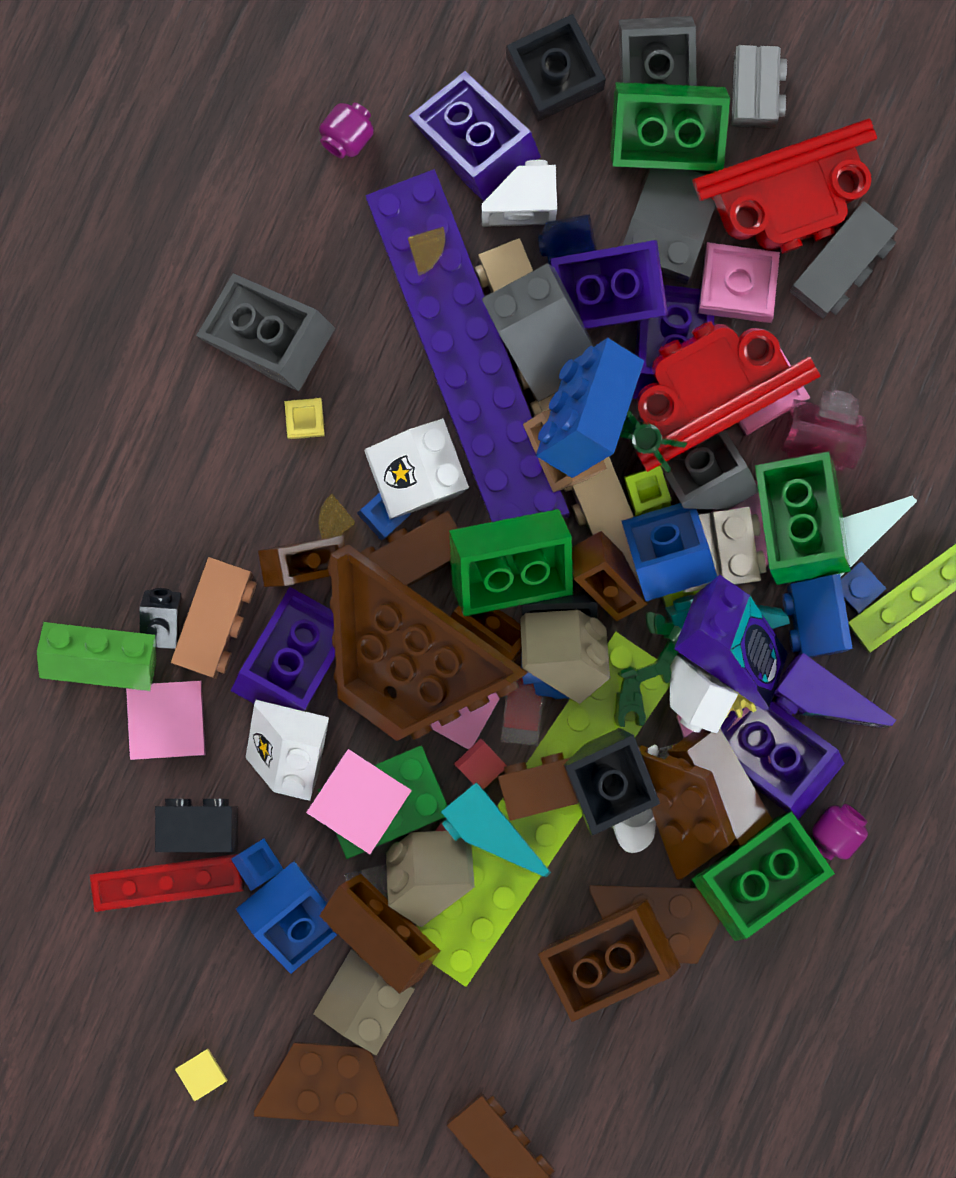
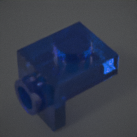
[538,214,597,265]

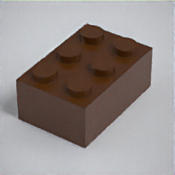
[538,899,681,1022]

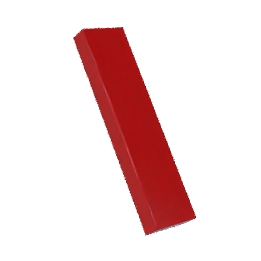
[90,854,244,912]

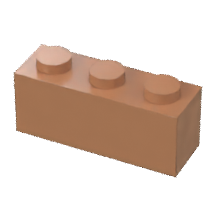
[171,557,257,679]

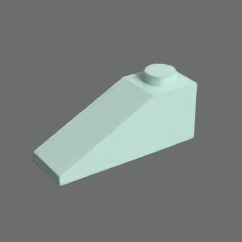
[829,496,917,577]

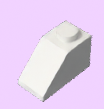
[670,653,738,733]

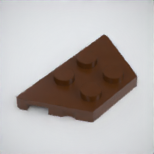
[638,745,735,880]
[589,885,720,964]
[254,1042,399,1127]

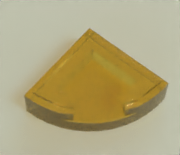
[408,227,445,275]
[318,494,356,539]

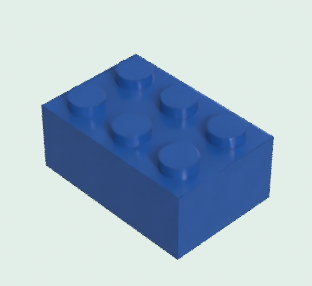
[536,338,644,478]

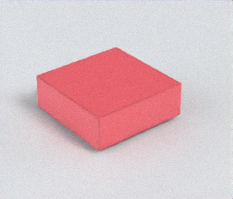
[454,738,507,790]

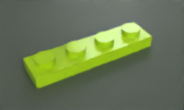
[848,544,956,653]

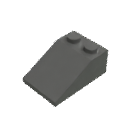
[619,16,697,86]
[622,168,716,285]
[482,263,594,402]
[196,273,335,391]

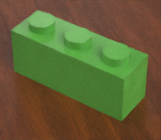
[37,622,156,691]

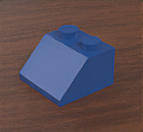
[622,503,717,601]
[782,574,853,658]
[236,861,338,974]

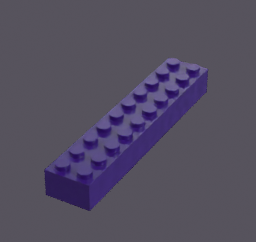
[365,169,569,522]

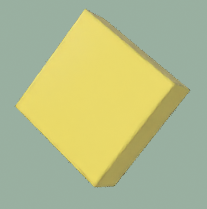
[284,398,325,439]
[175,1049,228,1102]

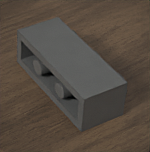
[789,201,898,319]

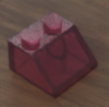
[782,399,867,470]

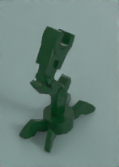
[619,409,687,473]
[614,612,682,727]

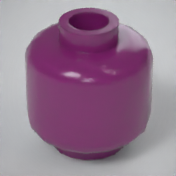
[319,102,374,159]
[812,804,868,860]

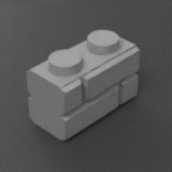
[732,45,787,128]

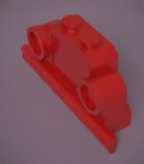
[692,118,877,254]
[636,321,821,472]

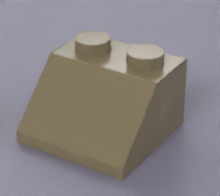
[520,610,610,704]
[386,831,475,927]
[313,949,416,1055]

